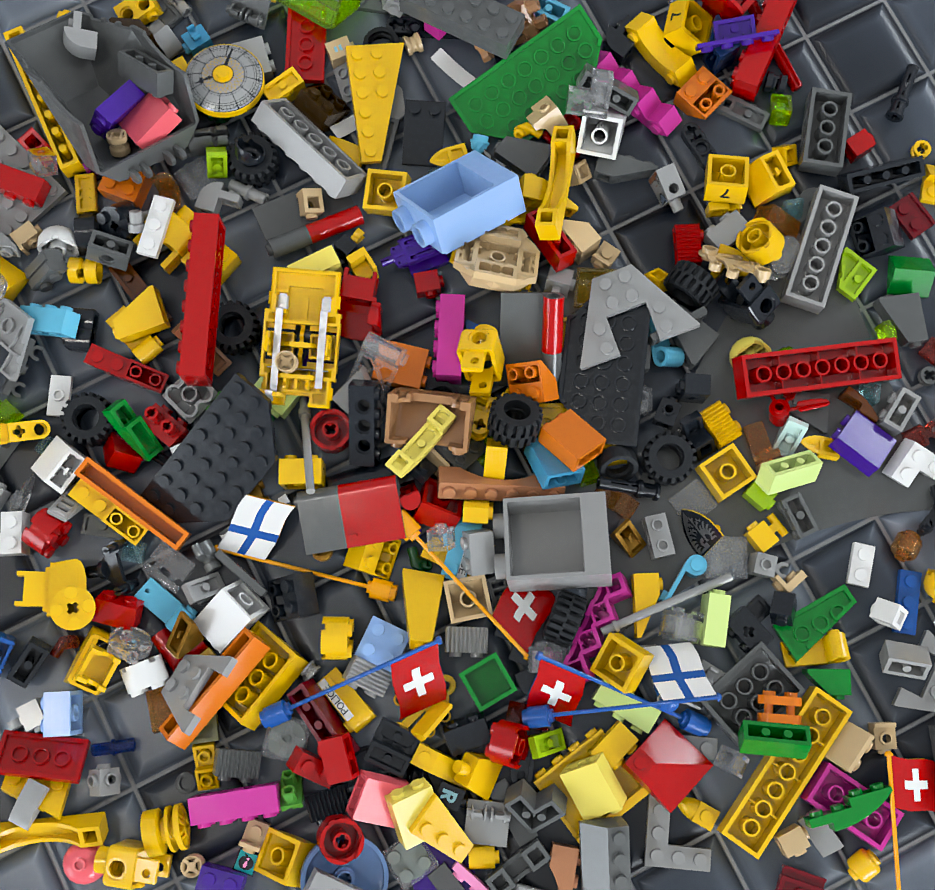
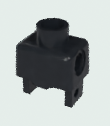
[715,268,780,330]

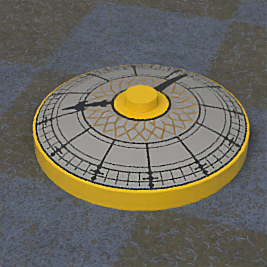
[185,44,265,118]

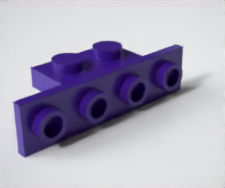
[695,14,780,53]

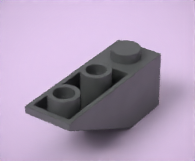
[593,154,659,184]

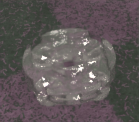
[107,627,153,664]

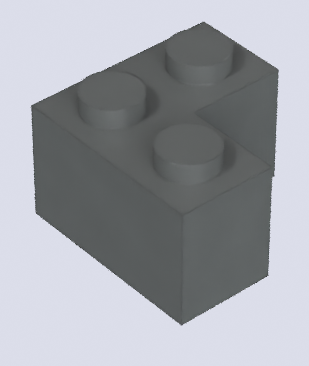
[504,778,567,834]

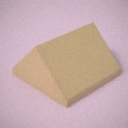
[443,575,493,624]

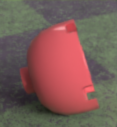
[62,844,104,885]

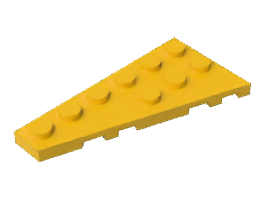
[345,43,404,165]

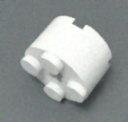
[119,654,170,698]

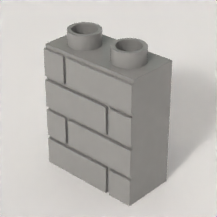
[493,491,612,592]

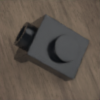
[409,457,438,485]

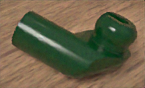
[407,546,432,572]

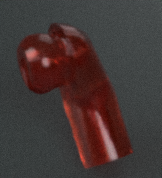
[50,635,80,659]

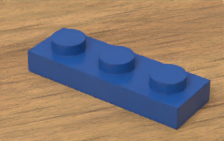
[892,569,922,636]

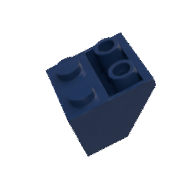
[702,14,740,75]

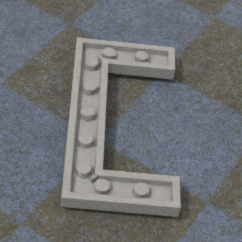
[644,735,718,872]

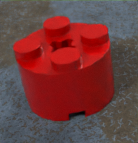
[310,409,349,454]
[21,508,72,559]
[485,719,531,769]
[316,814,364,865]

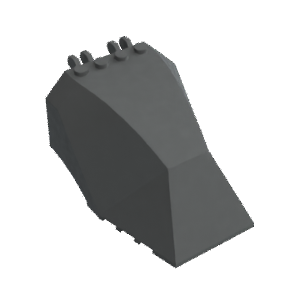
[6,10,199,184]

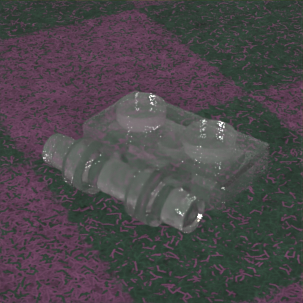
[142,540,197,594]

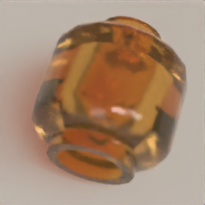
[890,530,923,562]

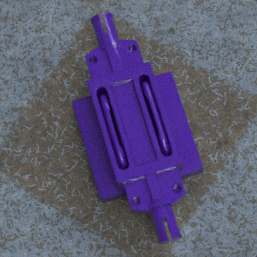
[380,234,449,278]

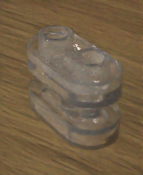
[767,236,800,281]

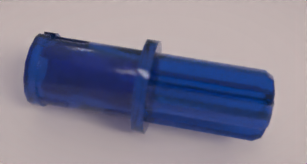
[91,738,136,756]

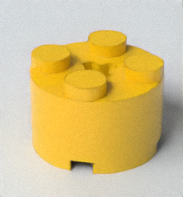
[736,217,785,266]
[50,586,96,631]
[321,616,354,660]

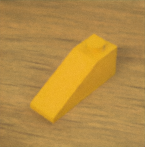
[519,173,578,217]
[631,573,663,638]
[410,742,469,791]

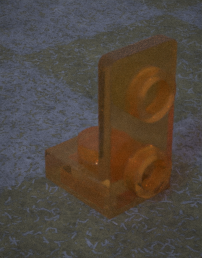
[151,172,182,212]
[753,204,801,241]
[743,421,781,466]

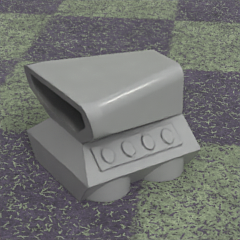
[162,377,218,424]

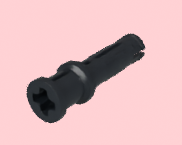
[885,64,919,122]
[596,475,661,501]

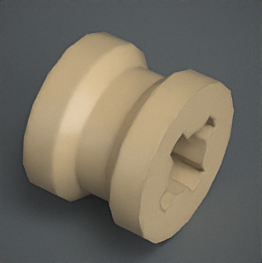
[402,32,424,56]
[180,853,205,878]

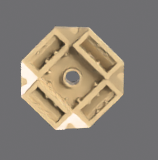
[453,225,540,292]

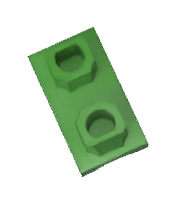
[280,769,304,812]

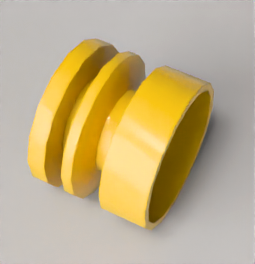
[140,803,190,858]

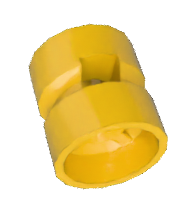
[67,257,103,284]

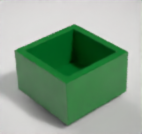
[459,652,517,712]

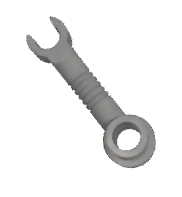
[128,209,150,234]

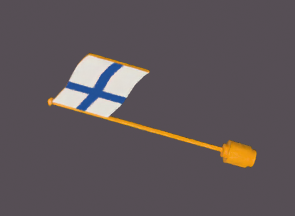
[214,495,398,603]

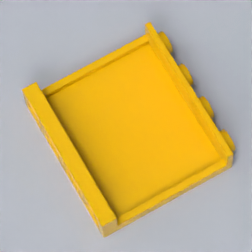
[532,727,649,844]

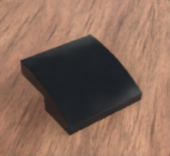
[363,717,419,778]

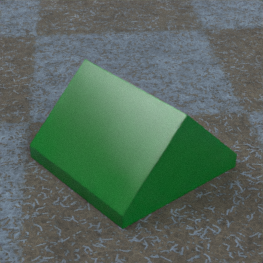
[887,255,935,298]

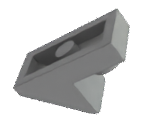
[147,18,184,60]
[181,572,225,605]

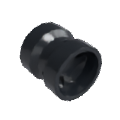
[763,71,788,95]

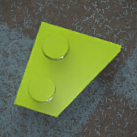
[836,246,877,302]

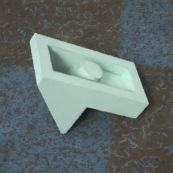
[771,416,809,457]

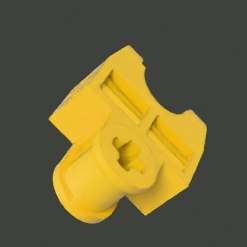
[471,385,510,441]
[0,420,50,445]

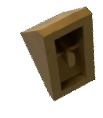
[609,518,647,558]
[165,611,204,659]

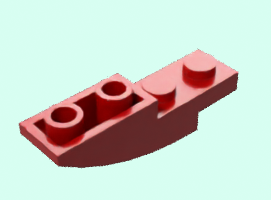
[83,343,169,394]

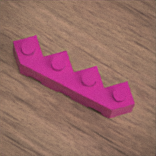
[597,50,682,137]
[563,572,633,683]

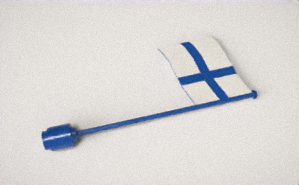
[522,642,722,729]

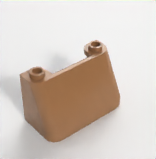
[384,387,477,455]

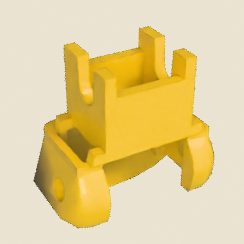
[14,559,87,617]
[63,625,125,695]

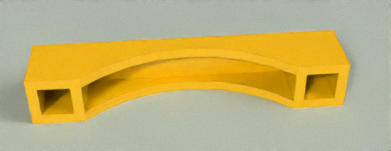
[535,125,578,240]
[0,812,109,853]

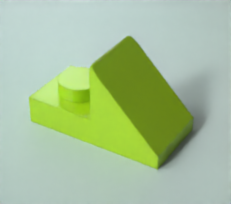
[205,146,228,178]
[528,728,567,759]

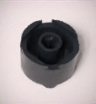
[96,200,145,242]

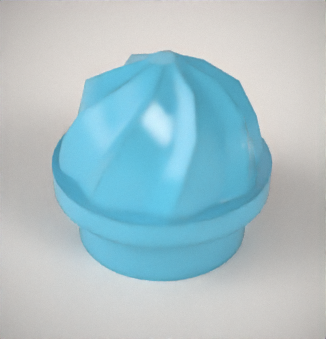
[470,134,490,153]

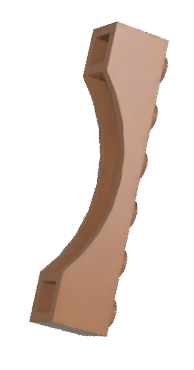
[437,466,566,501]
[548,841,580,890]

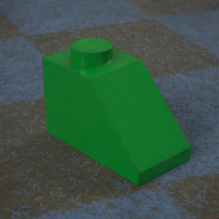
[802,669,852,700]

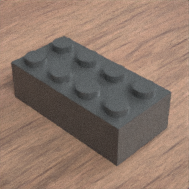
[797,87,852,177]

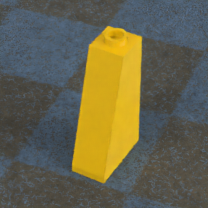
[402,568,445,650]

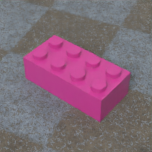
[432,294,465,385]
[800,761,904,852]
[187,781,281,829]

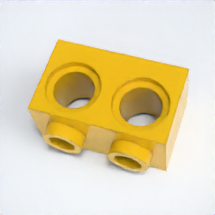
[113,0,164,25]

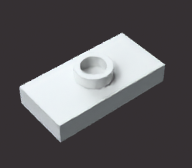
[46,375,74,417]

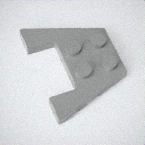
[0,298,35,382]
[891,630,935,712]
[161,654,238,736]

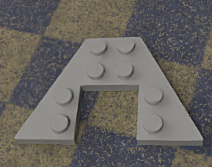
[580,264,700,371]

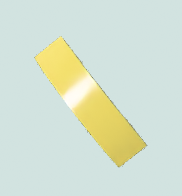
[385,404,456,478]

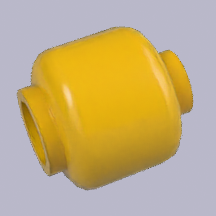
[847,848,881,883]

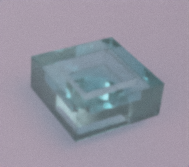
[121,541,147,564]

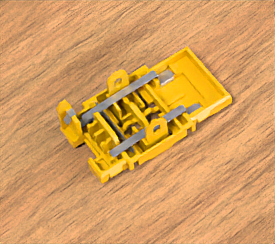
[258,267,342,409]

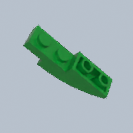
[803,782,893,831]

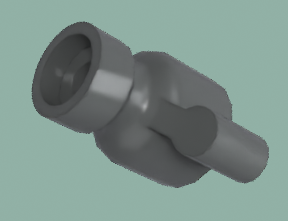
[191,539,222,574]

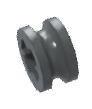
[917,366,935,386]

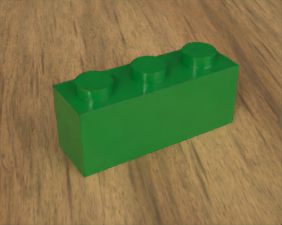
[738,720,812,759]

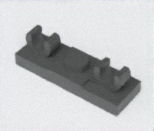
[0,338,44,397]

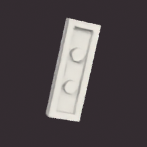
[136,195,176,259]

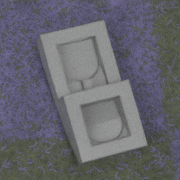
[8,778,50,831]

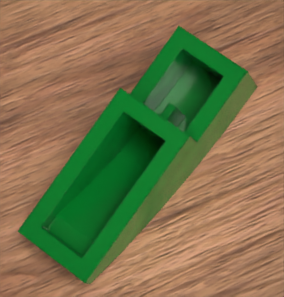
[102,399,163,461]

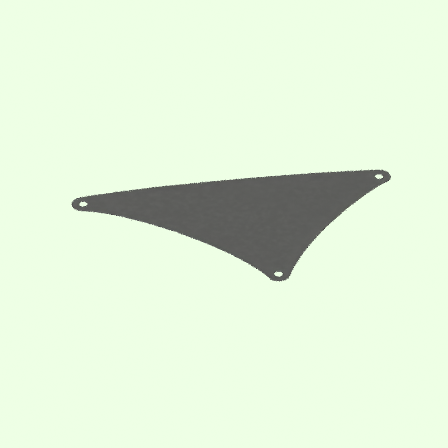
[579,187,935,640]

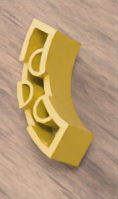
[625,12,697,88]

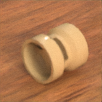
[106,128,131,157]
[275,350,299,373]

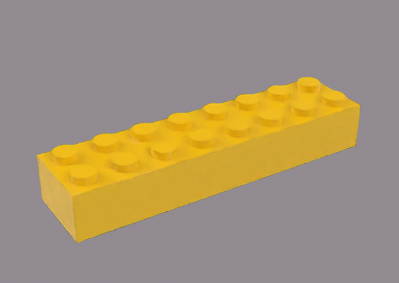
[716,686,853,859]

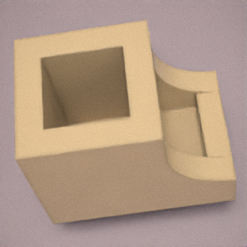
[526,96,568,136]

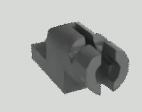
[172,125,230,159]

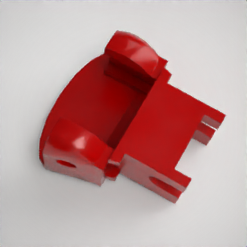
[700,0,755,20]
[333,267,383,341]

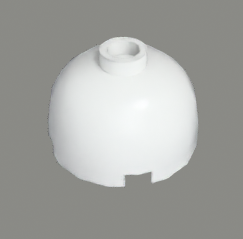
[37,225,79,263]

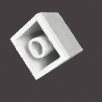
[576,104,627,160]
[193,579,270,653]

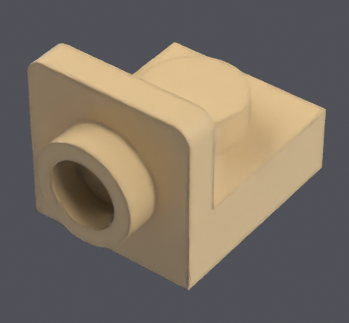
[590,240,621,273]
[770,570,807,593]
[238,818,271,854]

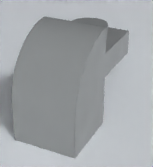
[63,10,98,61]
[194,182,244,214]

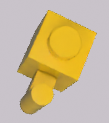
[743,513,789,553]

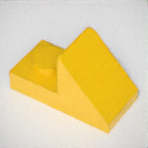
[919,164,935,205]

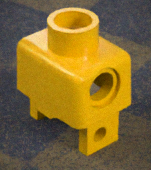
[132,205,194,275]
[457,324,505,397]
[94,839,173,890]

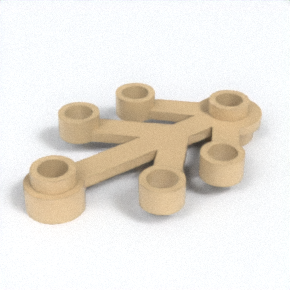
[698,245,772,283]

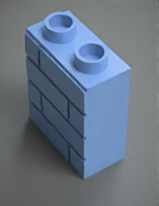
[392,150,526,254]

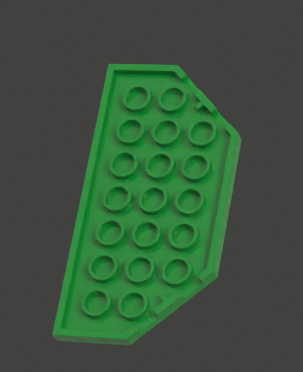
[448,4,602,140]

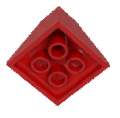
[622,719,713,813]

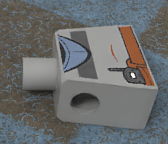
[648,162,686,214]

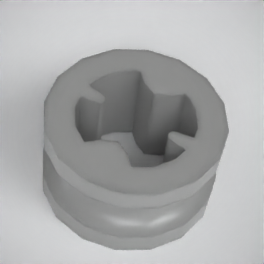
[300,660,321,680]

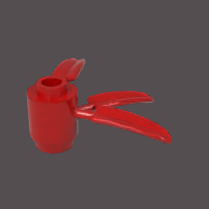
[767,392,830,427]

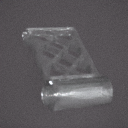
[348,331,409,411]

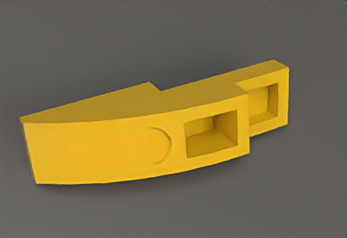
[67,478,148,546]

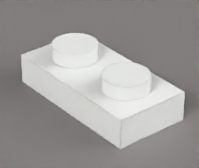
[845,542,875,588]

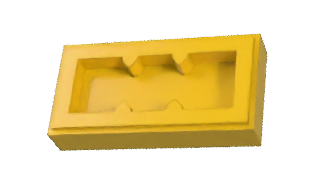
[74,173,99,215]

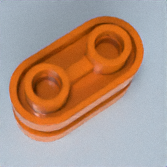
[757,690,802,725]

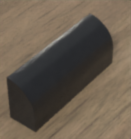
[326,455,415,487]

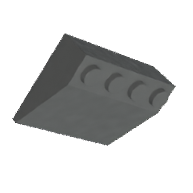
[700,641,806,748]

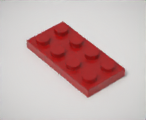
[285,7,328,84]
[0,730,91,784]

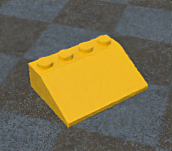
[223,620,309,731]

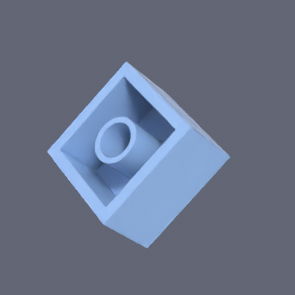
[354,616,409,672]
[40,690,83,737]

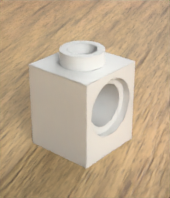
[869,597,908,631]

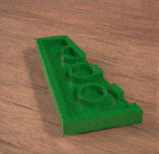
[772,584,857,663]

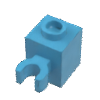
[181,24,214,57]

